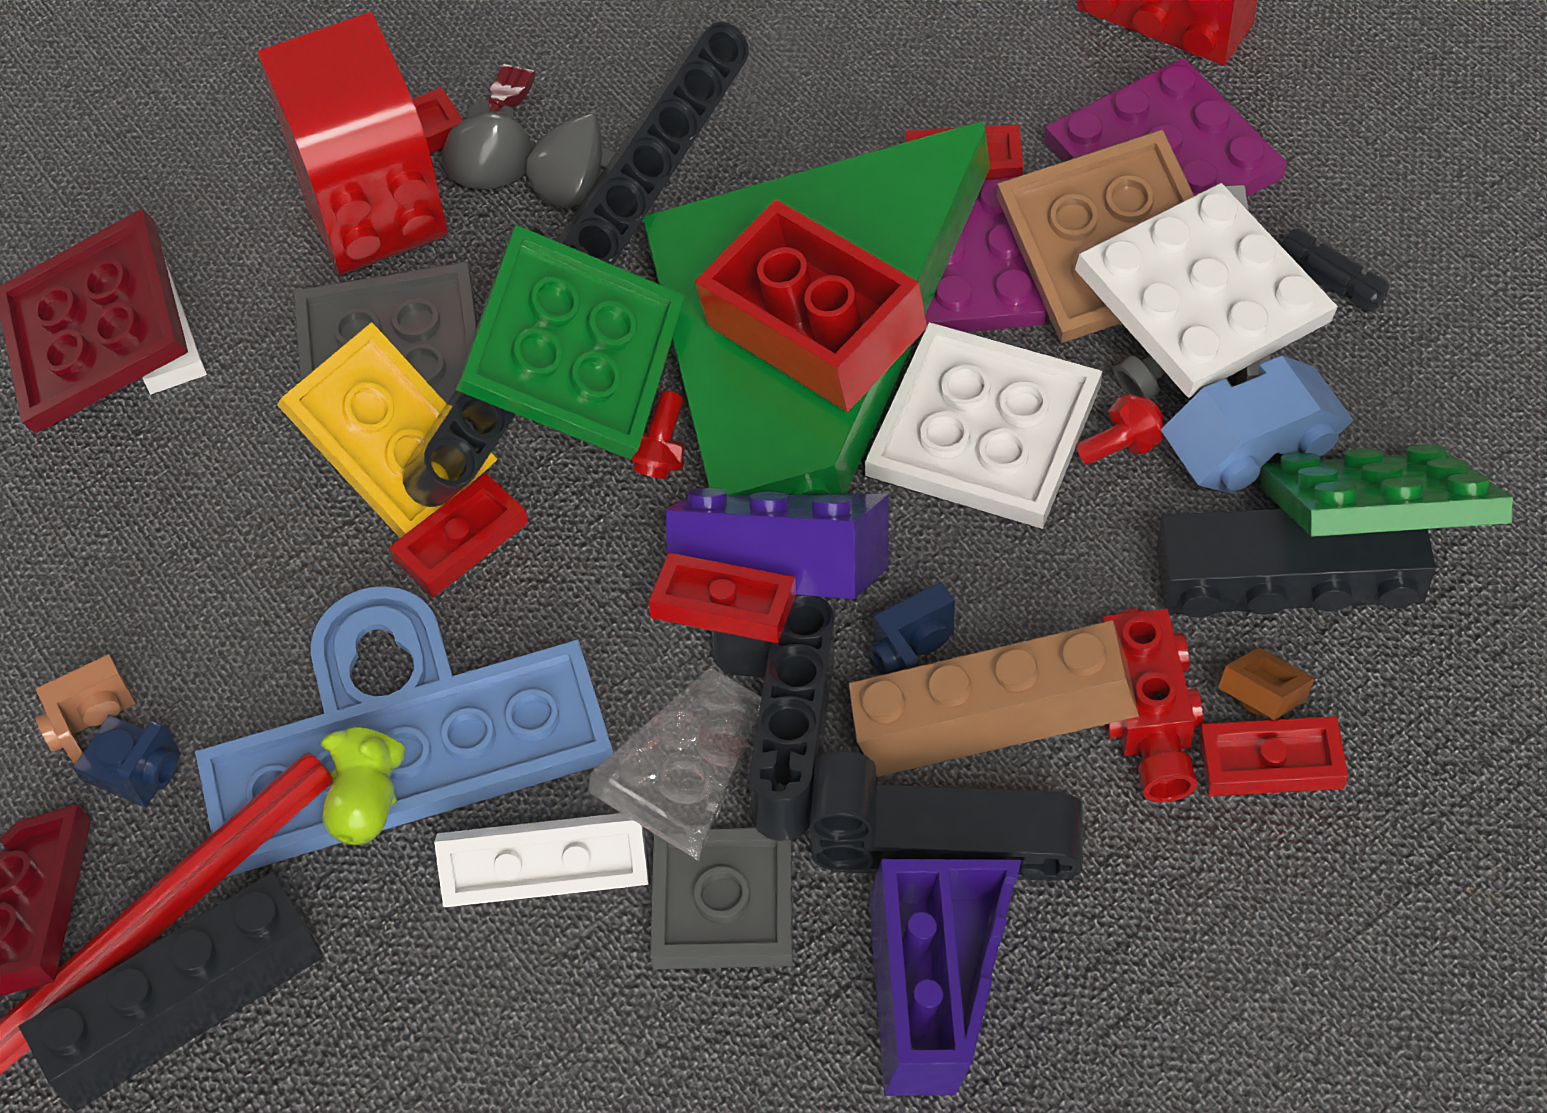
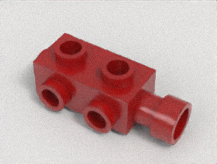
[1102,608,1203,802]

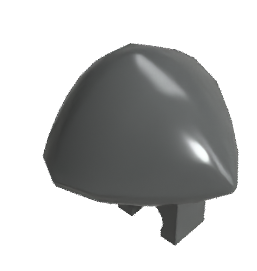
[441,98,533,189]
[525,113,616,209]

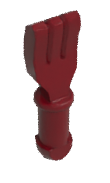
[485,64,535,112]

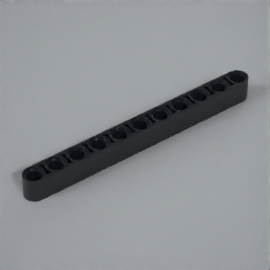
[402,22,749,507]

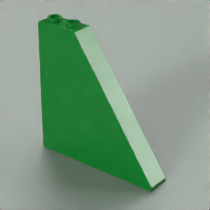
[643,121,990,496]

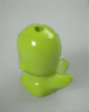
[321,727,405,845]

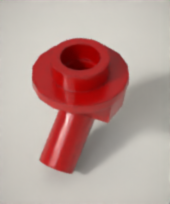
[629,391,685,479]
[1076,394,1165,465]

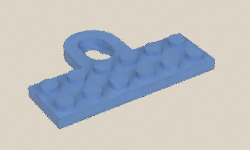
[195,586,615,877]

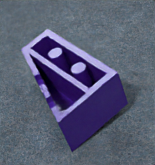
[666,488,889,599]
[869,859,1021,1096]

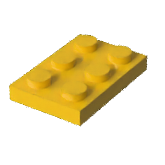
[277,322,498,538]

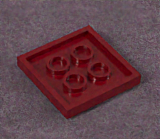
[0,209,188,433]

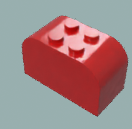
[257,11,448,276]

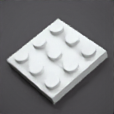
[1075,183,1338,398]
[865,322,1102,529]

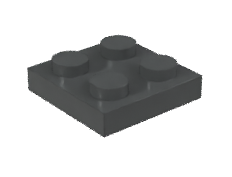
[650,828,793,969]

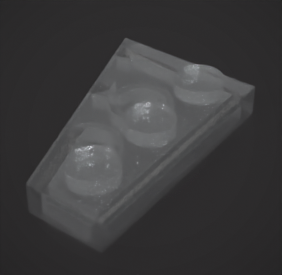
[588,667,761,861]

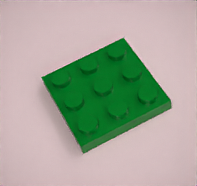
[455,224,685,460]
[1261,444,1513,536]

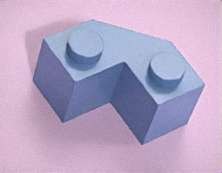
[1161,355,1354,494]

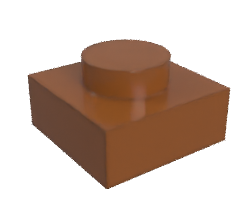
[1218,647,1315,720]

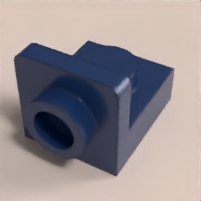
[869,582,955,675]
[73,715,181,808]

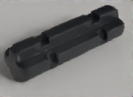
[1281,228,1390,312]

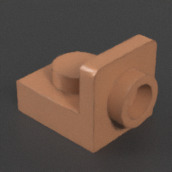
[35,654,136,765]

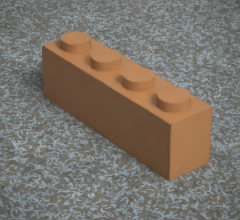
[849,620,1139,777]

